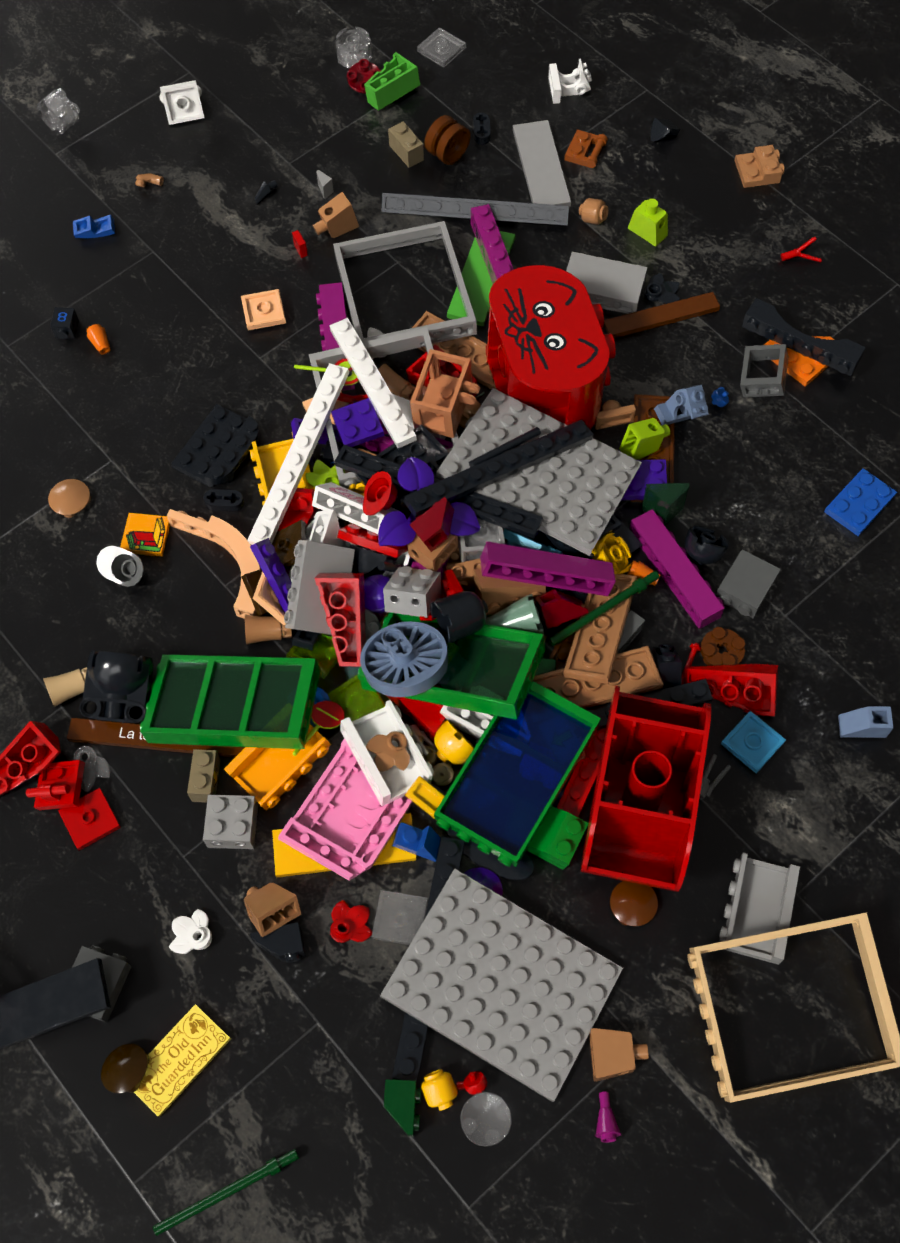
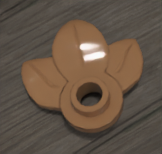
[366,731,410,772]

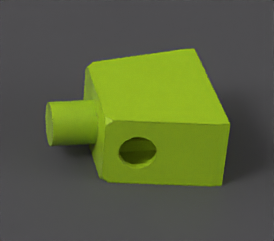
[628,199,668,247]
[619,418,670,460]

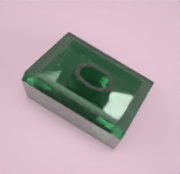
[641,483,689,526]

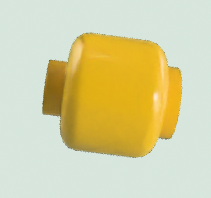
[421,1069,458,1111]

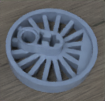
[360,621,448,697]

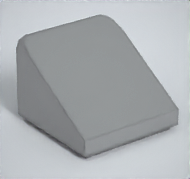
[316,170,334,199]

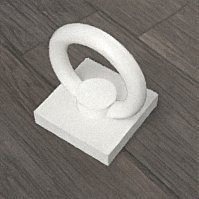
[160,80,204,125]

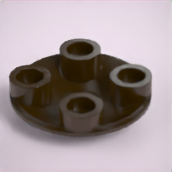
[101,1044,150,1094]

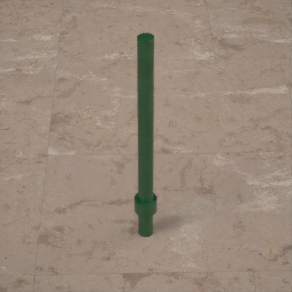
[548,571,660,646]
[152,1149,299,1236]

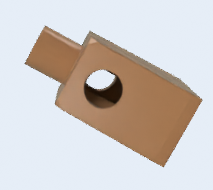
[312,192,359,238]
[408,534,458,572]
[244,883,301,937]
[589,1028,649,1081]

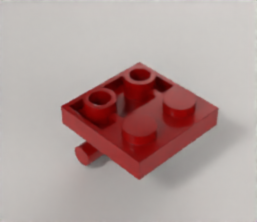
[26,760,85,810]

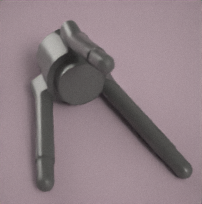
[699,754,731,799]

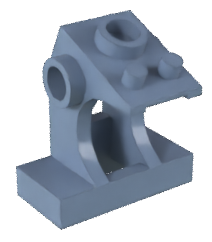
[654,385,709,425]

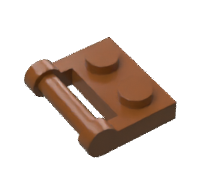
[564,130,608,168]

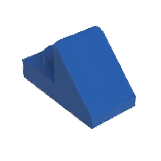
[392,822,441,862]

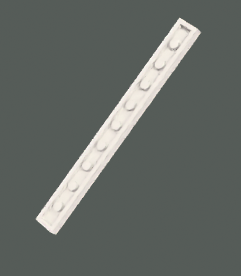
[247,363,349,545]

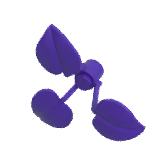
[378,457,480,547]

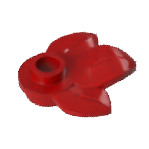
[330,900,373,943]

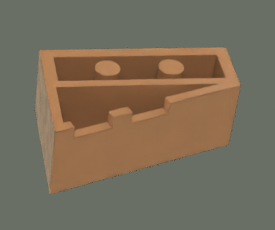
[474,568,546,616]

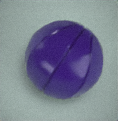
[364,575,390,613]

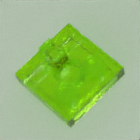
[286,634,338,679]
[327,674,385,721]

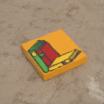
[120,513,170,557]

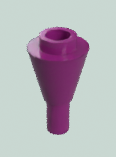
[595,1092,621,1143]

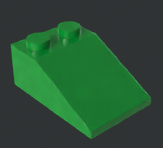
[501,796,589,870]

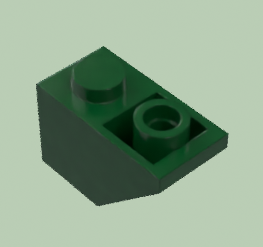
[384,1079,421,1137]

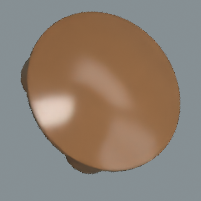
[48,479,91,518]

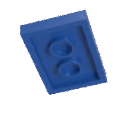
[824,468,897,536]

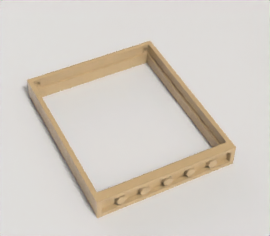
[687,912,900,1103]

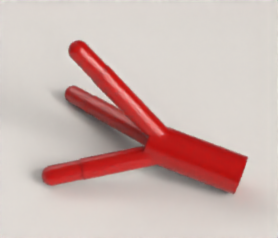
[781,237,822,262]
[337,393,369,405]

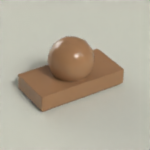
[594,400,636,430]

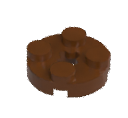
[700,627,745,666]

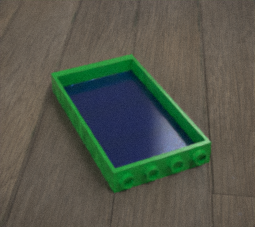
[434,681,601,867]

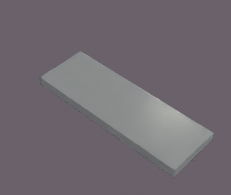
[513,120,571,207]

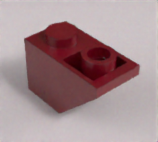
[410,497,454,552]
[535,589,589,629]

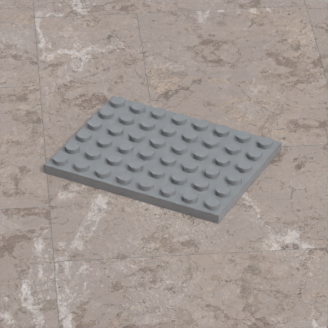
[435,388,642,556]
[380,868,623,1102]

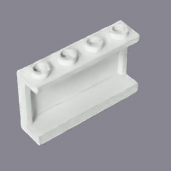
[340,700,434,806]

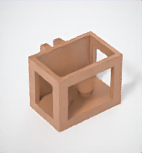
[410,349,480,438]

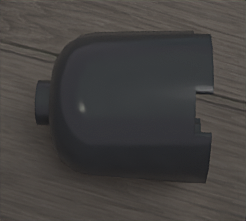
[430,591,488,643]

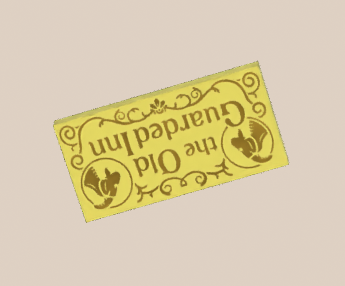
[134,1004,231,1117]

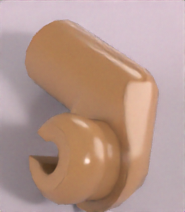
[135,173,164,188]

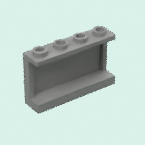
[566,252,647,314]
[284,540,355,635]
[719,852,800,965]

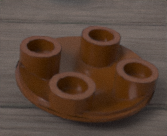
[610,881,658,927]

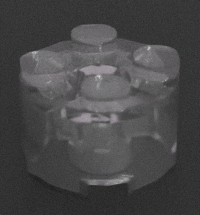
[336,27,372,68]
[36,88,80,134]

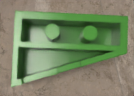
[364,52,420,111]

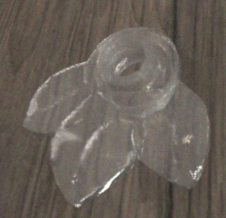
[73,746,110,792]

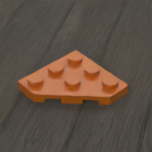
[764,336,834,387]

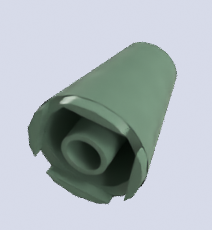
[486,594,545,636]

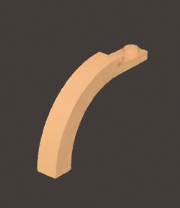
[167,509,260,619]

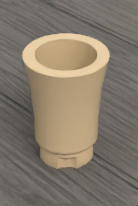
[43,667,87,707]

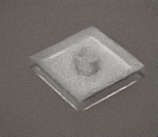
[417,27,466,67]
[372,890,428,945]

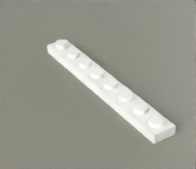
[329,318,417,448]

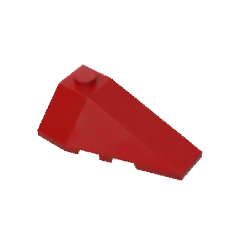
[685,664,778,716]
[0,721,61,796]

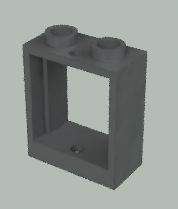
[740,344,789,397]

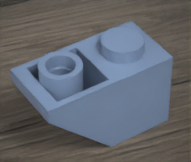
[838,706,893,738]

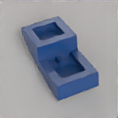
[73,215,115,238]

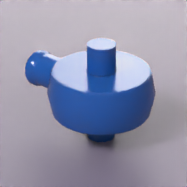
[711,387,729,407]

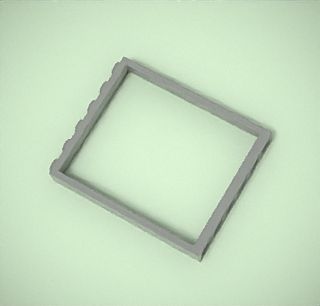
[333,221,477,344]
[309,327,459,489]

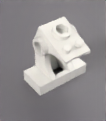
[548,59,592,104]

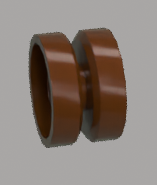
[424,115,471,165]

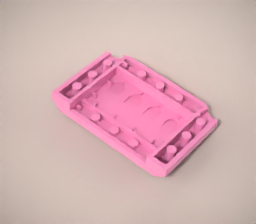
[278,739,413,881]

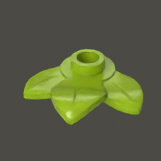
[305,459,345,487]

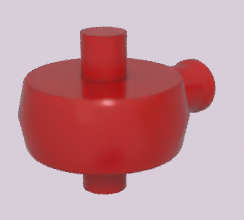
[456,1071,487,1095]

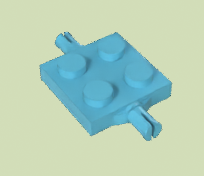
[503,528,563,554]

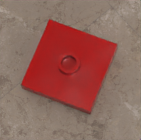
[58,788,121,851]

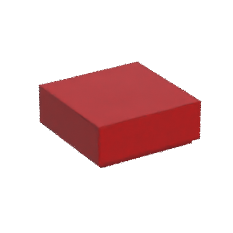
[292,230,308,258]

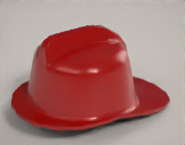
[363,471,398,516]

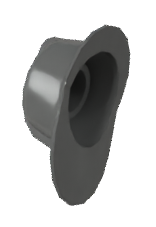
[97,546,146,587]

